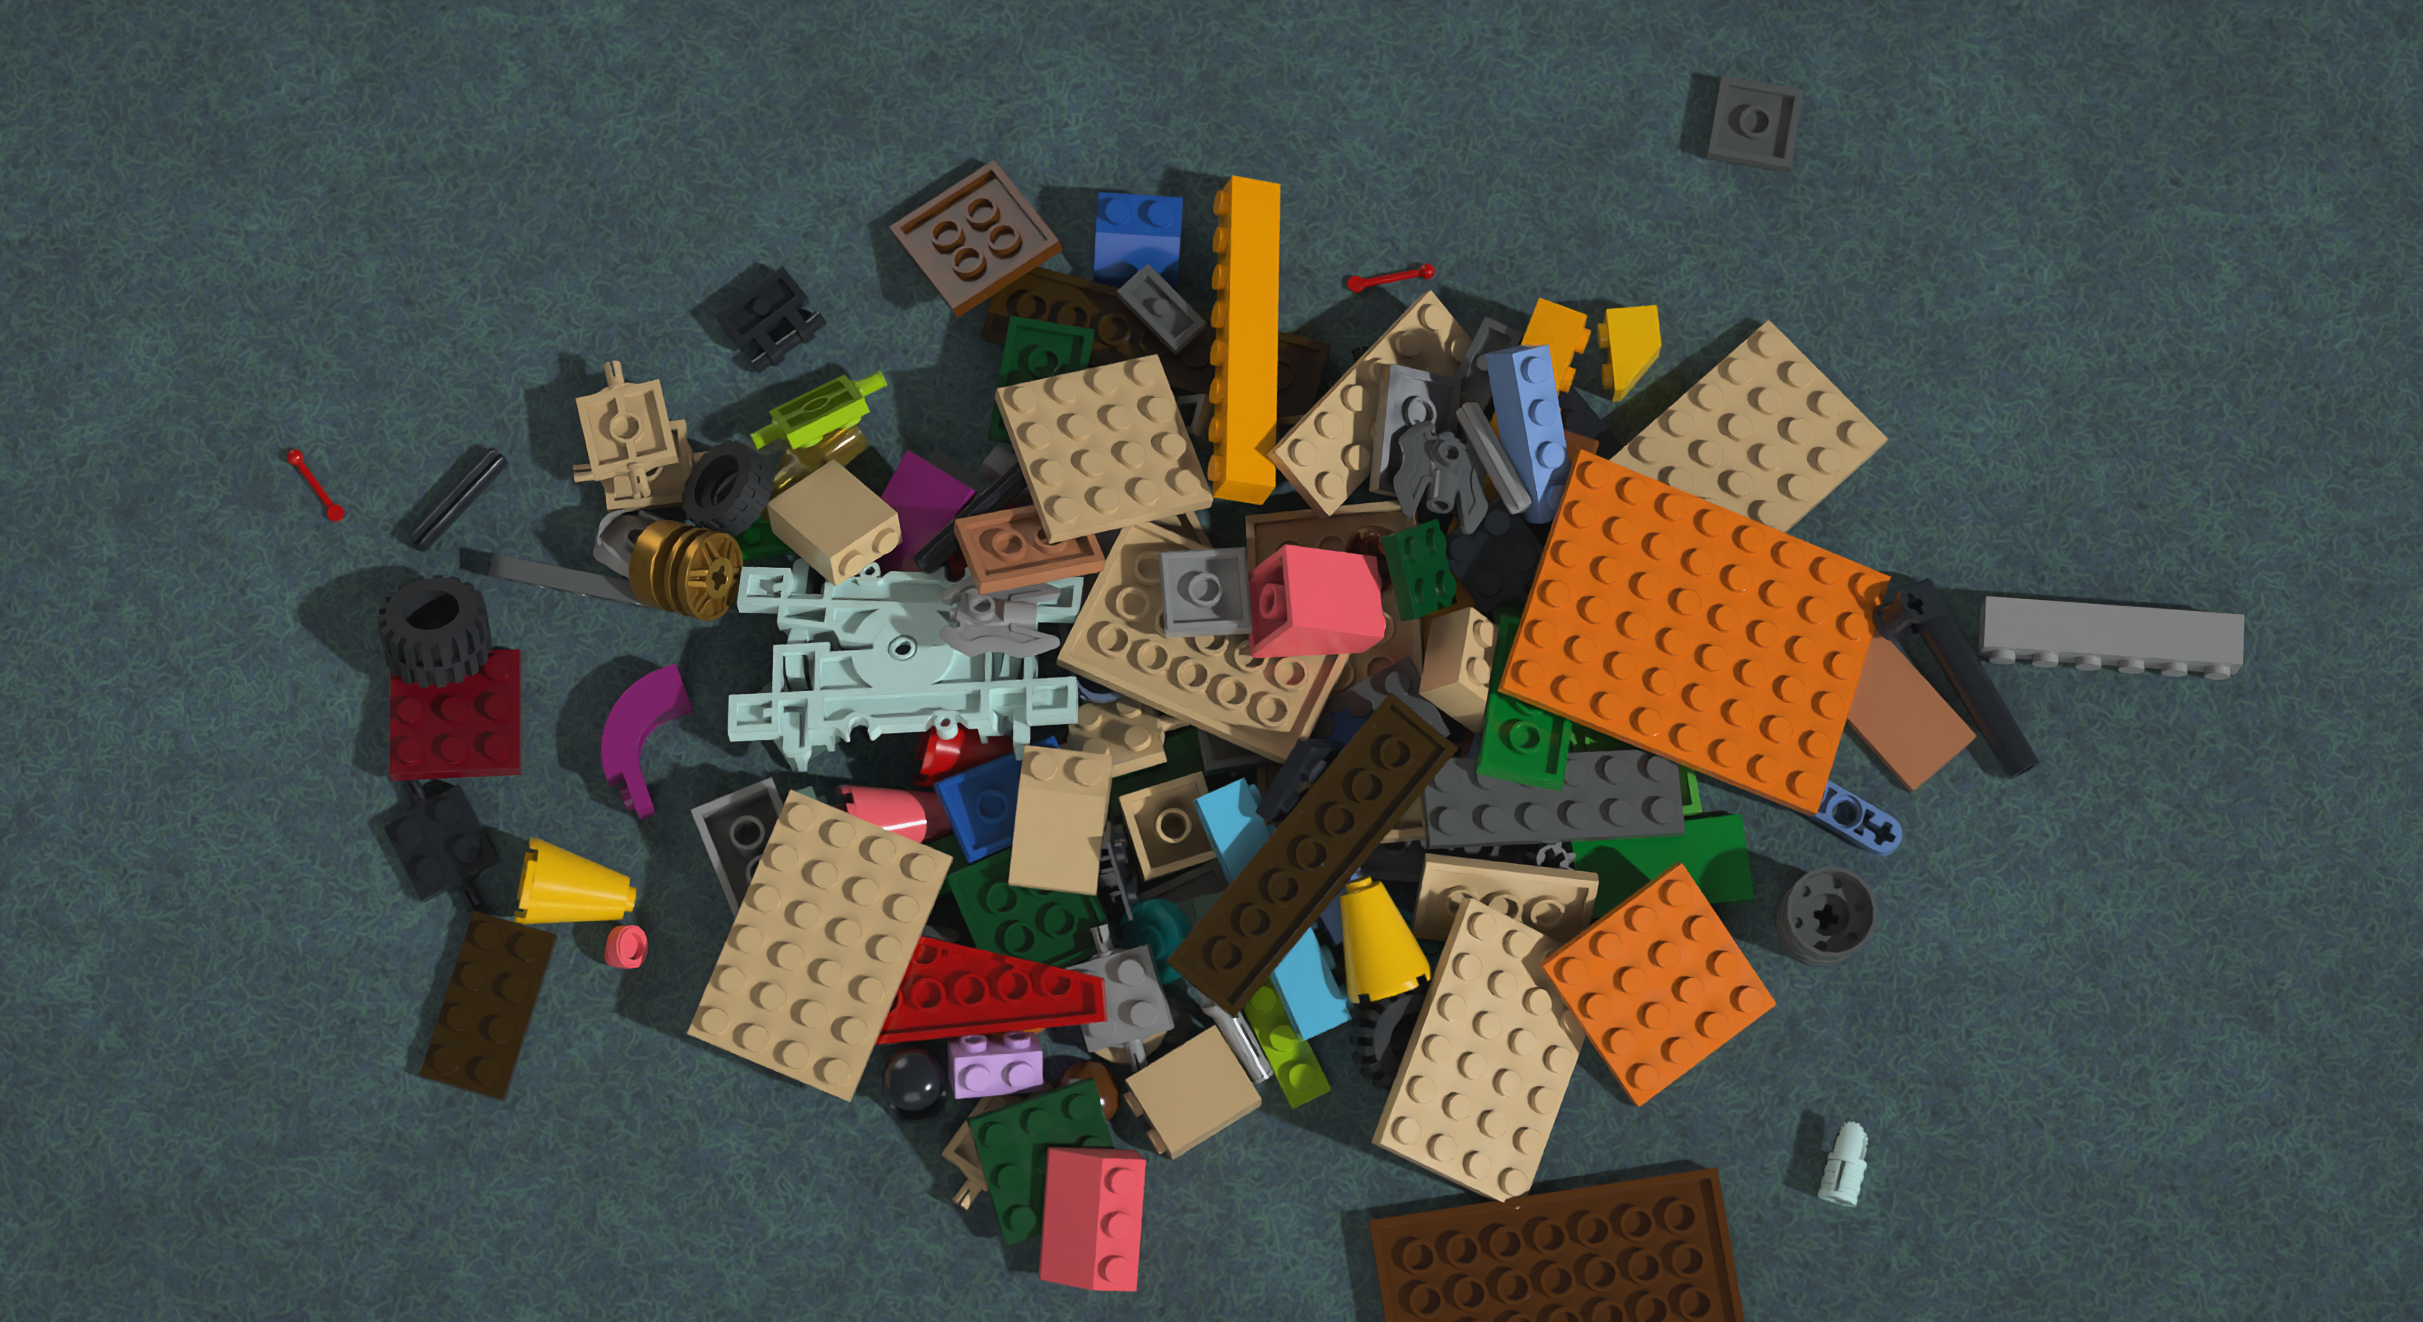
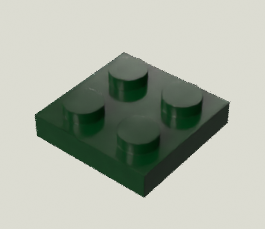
[1381,519,1457,622]

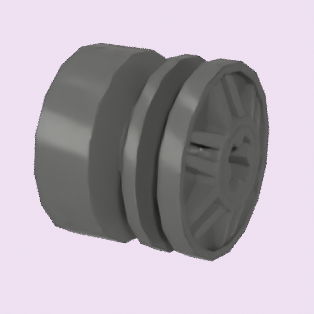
[1775,866,1878,967]

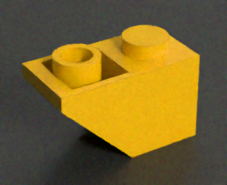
[1597,305,1661,402]

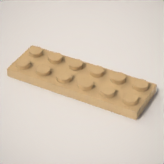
[1267,290,1472,520]

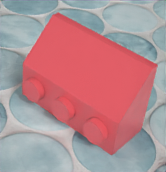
[1039,1147,1146,1291]

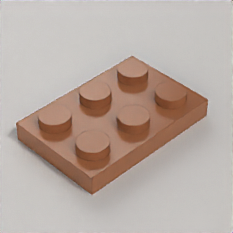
[954,505,1105,595]

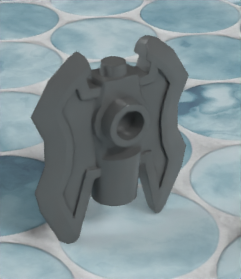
[1393,421,1489,535]

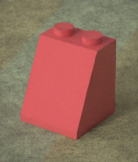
[1248,544,1386,658]

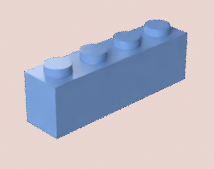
[1485,345,1570,524]

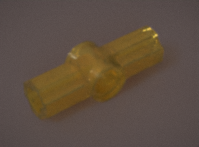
[760,425,869,523]

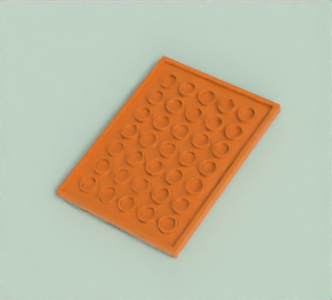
[1497,449,1891,817]

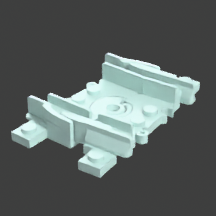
[728,558,1085,772]

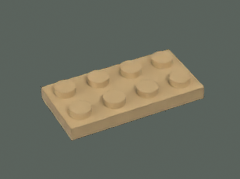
[1410,853,1599,945]

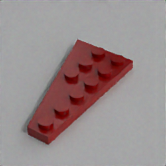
[875,936,1108,1045]

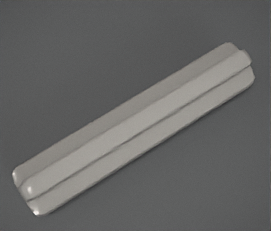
[1456,402,1532,514]

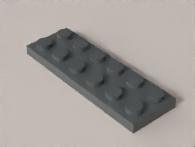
[1421,749,1685,849]

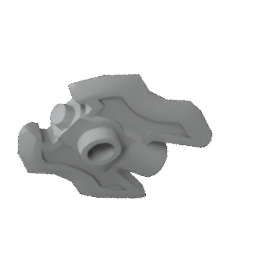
[940,575,1060,658]

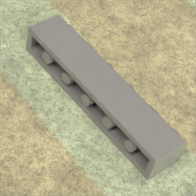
[1978,596,2244,680]

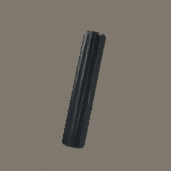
[408,448,508,552]

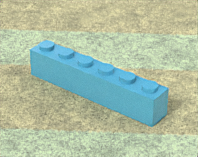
[1192,778,1354,1042]

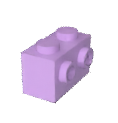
[947,1031,1043,1099]

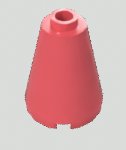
[835,785,951,845]

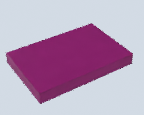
[874,450,977,577]

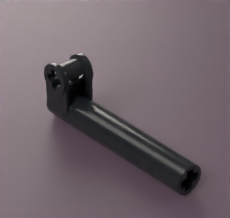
[1872,578,2040,780]

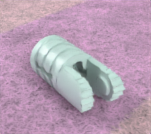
[1818,1121,1869,1207]

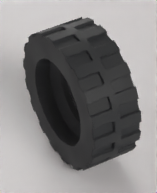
[681,440,775,537]

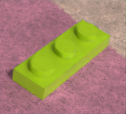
[1242,976,1331,1110]

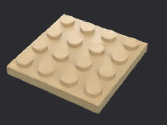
[995,354,1213,544]

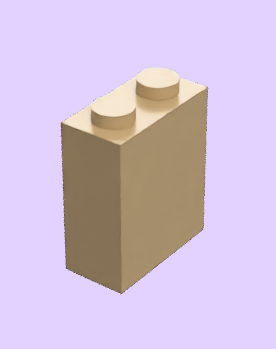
[767,459,903,587]
[1123,1025,1262,1160]

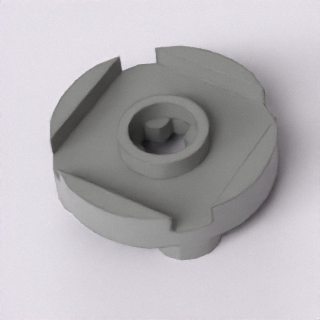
[593,509,665,580]

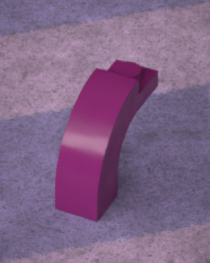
[601,663,693,820]

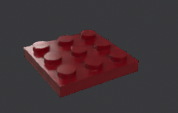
[389,649,522,781]

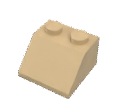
[1419,607,1499,733]
[1118,771,1217,883]

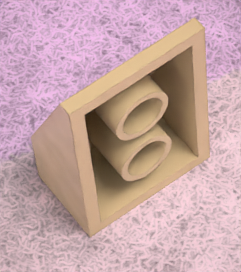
[1009,745,1113,896]

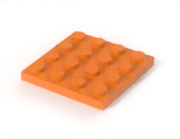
[1538,862,1776,1107]

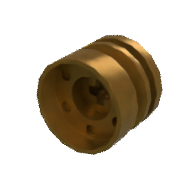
[629,520,743,621]

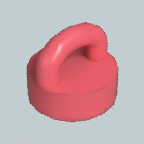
[604,925,648,969]

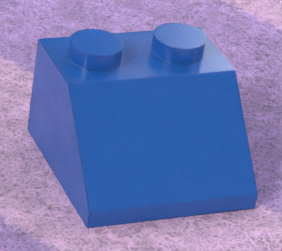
[1094,192,1183,293]

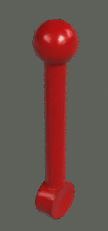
[1348,263,1435,293]
[287,449,344,522]

